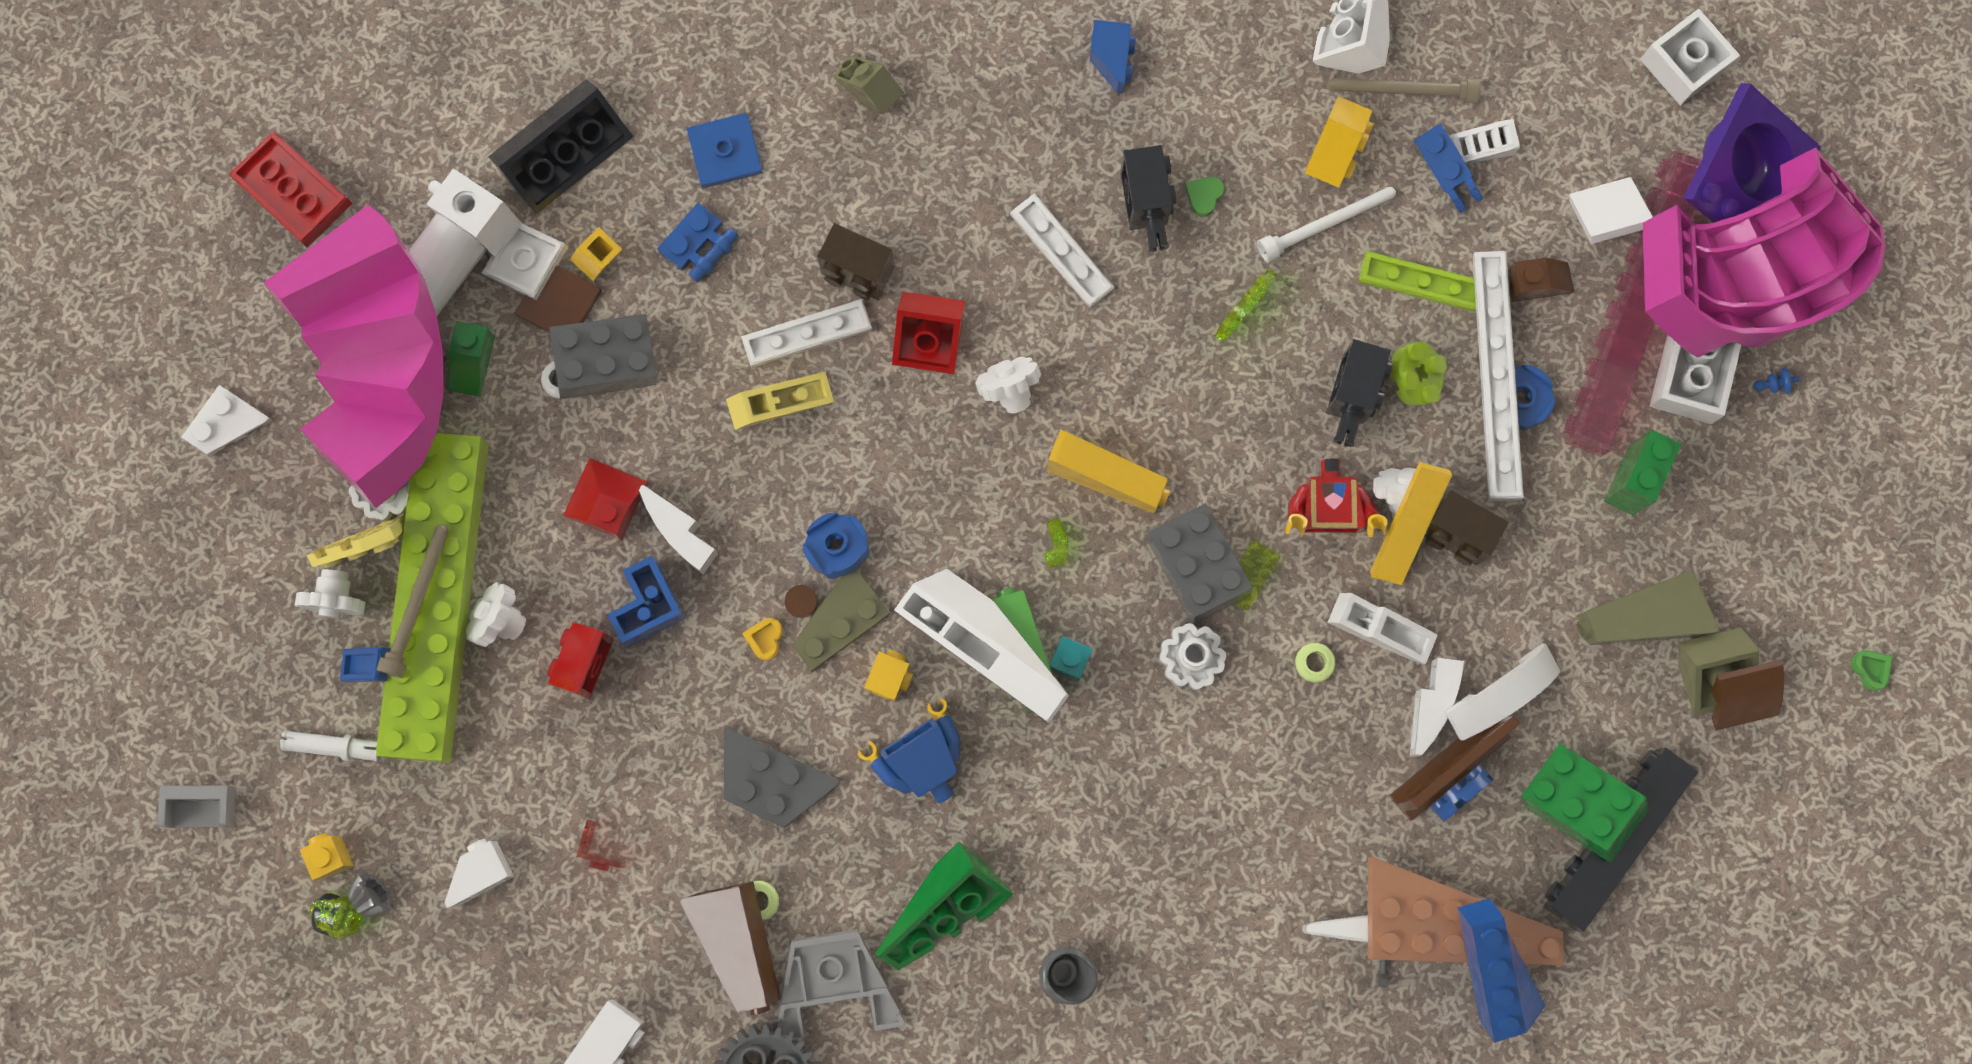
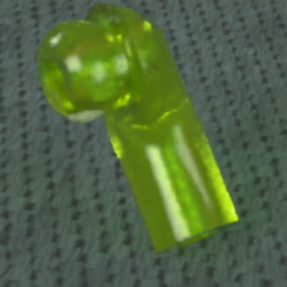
[1044,518,1069,568]

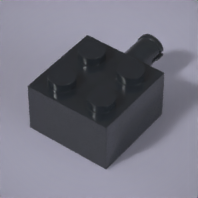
[1120,145,1176,252]
[1326,339,1393,447]

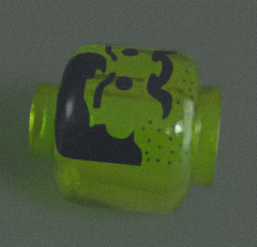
[309,891,363,940]

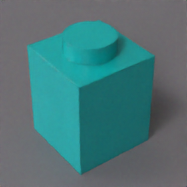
[1050,636,1092,682]

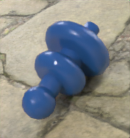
[1753,368,1799,394]

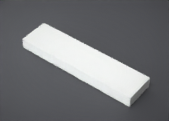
[1010,193,1115,308]
[741,299,872,368]

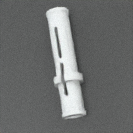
[280,730,382,762]

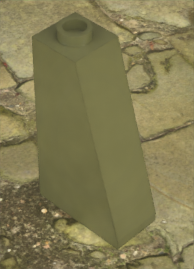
[1577,570,1720,645]

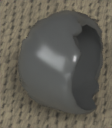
[1039,946,1098,1005]

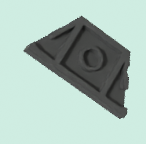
[724,727,840,828]

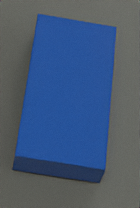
[340,647,391,682]

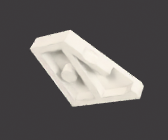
[181,385,272,456]

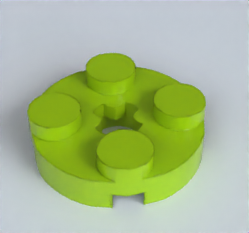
[1390,341,1447,407]

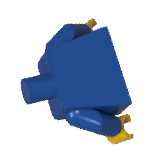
[858,698,960,803]

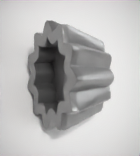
[348,871,394,918]

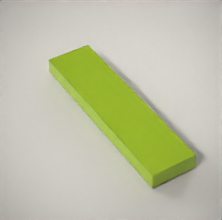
[1358,251,1476,312]

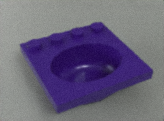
[1683,83,1821,223]

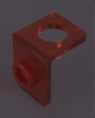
[576,819,626,871]

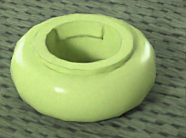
[1295,642,1336,683]
[754,881,779,922]

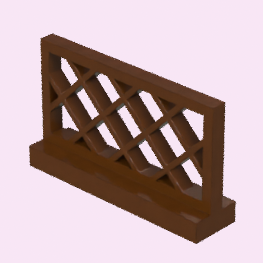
[1389,716,1520,821]

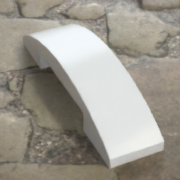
[1445,643,1561,740]

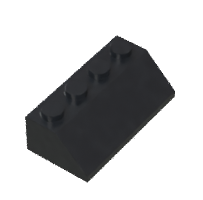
[488,79,633,214]

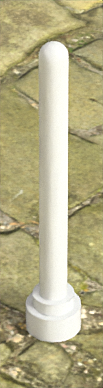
[1257,187,1396,264]

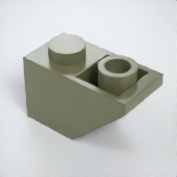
[832,55,904,115]

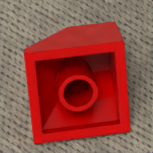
[563,458,648,540]

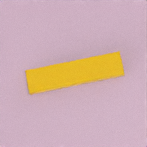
[1370,462,1452,585]

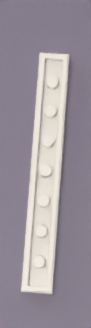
[1473,251,1524,501]

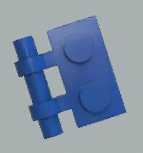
[657,202,739,283]

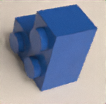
[607,556,686,648]

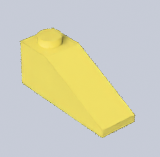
[726,372,834,430]

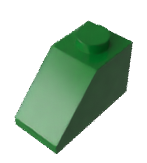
[449,321,495,397]

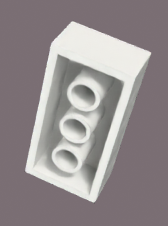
[1649,334,1741,424]

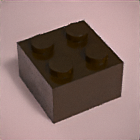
[817,223,895,300]
[1424,490,1509,566]

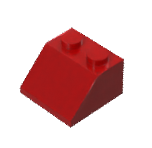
[892,291,965,374]
[547,622,614,700]

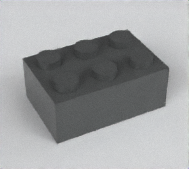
[549,314,657,399]
[1147,503,1253,625]

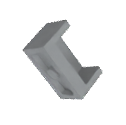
[157,785,236,828]

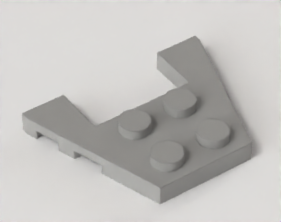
[777,929,905,1042]

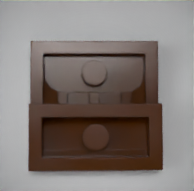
[1711,659,1784,731]

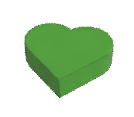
[1185,177,1224,217]
[1851,650,1893,691]

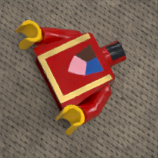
[1285,459,1388,537]

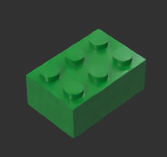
[1521,743,1649,863]

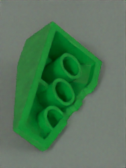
[875,842,1013,970]

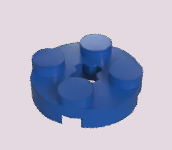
[1515,365,1555,430]
[803,513,870,579]
[1431,765,1494,822]

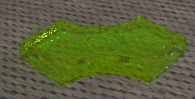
[1213,268,1277,342]

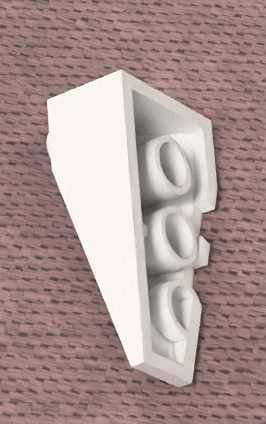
[1313,0,1390,74]

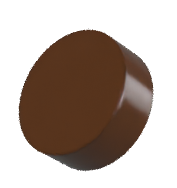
[785,585,818,618]

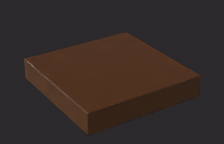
[514,265,602,333]

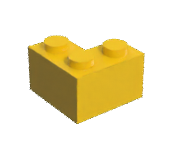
[1304,96,1374,188]

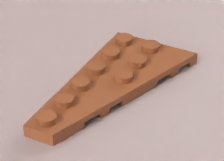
[1368,857,1564,966]

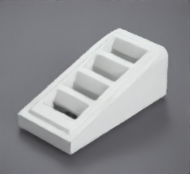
[1449,119,1520,164]
[1302,915,1368,943]

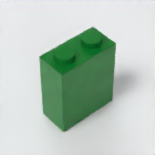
[1603,430,1682,516]

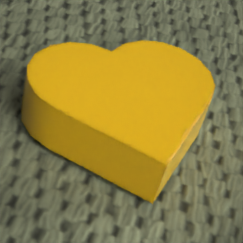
[742,618,783,661]

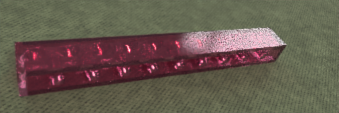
[1563,151,1702,457]

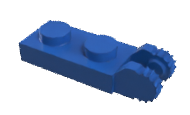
[1414,123,1484,213]

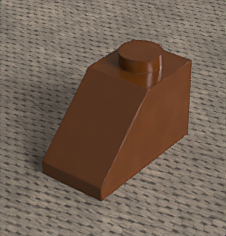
[1508,257,1574,302]

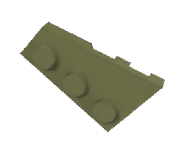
[792,569,890,672]

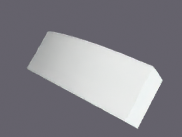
[639,485,718,574]
[1327,593,1438,664]
[1410,658,1464,757]

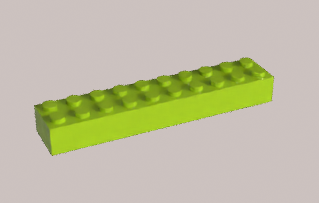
[375,433,489,763]

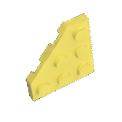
[307,515,405,569]

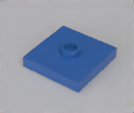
[687,113,763,189]

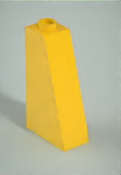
[1047,429,1170,514]

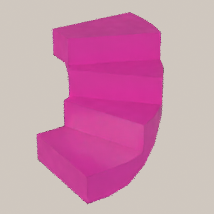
[1643,147,1886,358]
[264,205,444,508]

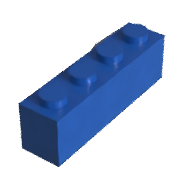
[1458,898,1545,1043]

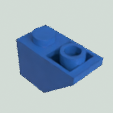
[1090,20,1136,93]

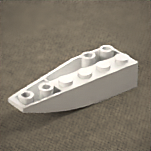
[894,569,1069,723]

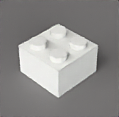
[1640,9,1740,106]

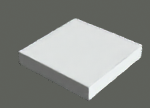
[1569,177,1652,244]
[482,223,568,301]

